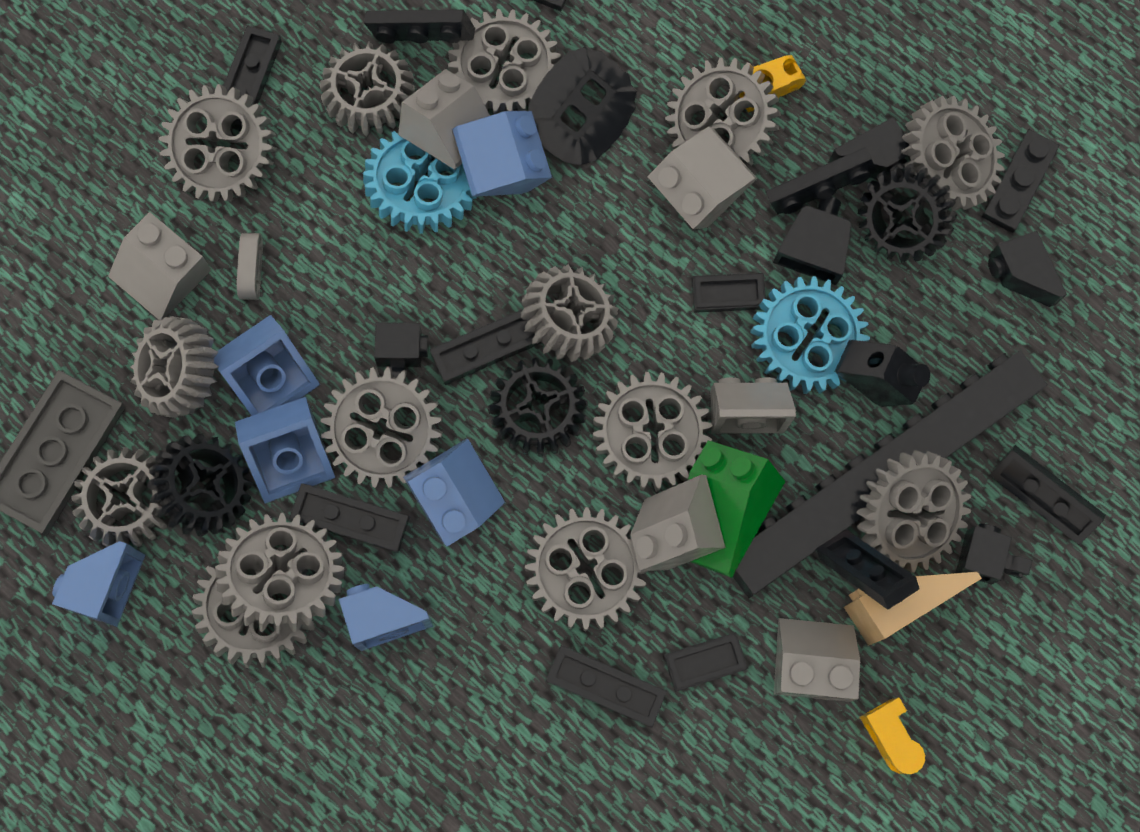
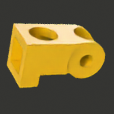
[739,55,806,112]
[860,697,925,774]

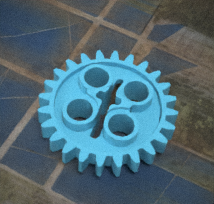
[363,131,477,234]
[750,276,870,394]

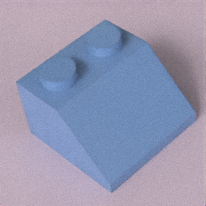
[452,111,552,197]
[214,315,320,416]
[235,397,336,503]
[403,439,505,547]
[52,541,145,627]
[339,584,433,651]

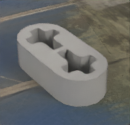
[237,233,263,300]

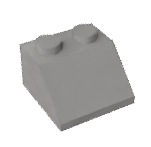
[398,69,490,170]
[647,126,757,229]
[108,212,211,320]
[710,377,796,434]
[630,475,726,571]
[774,618,860,702]

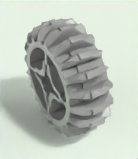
[320,41,415,137]
[521,264,619,362]
[129,316,219,418]
[71,447,176,547]

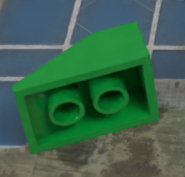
[688,440,786,578]

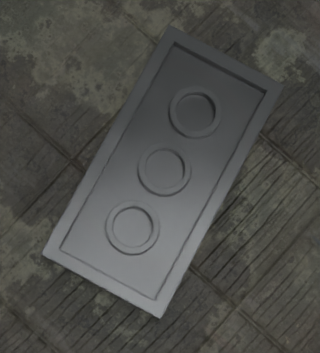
[0,370,126,536]

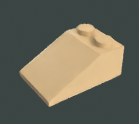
[844,572,982,646]

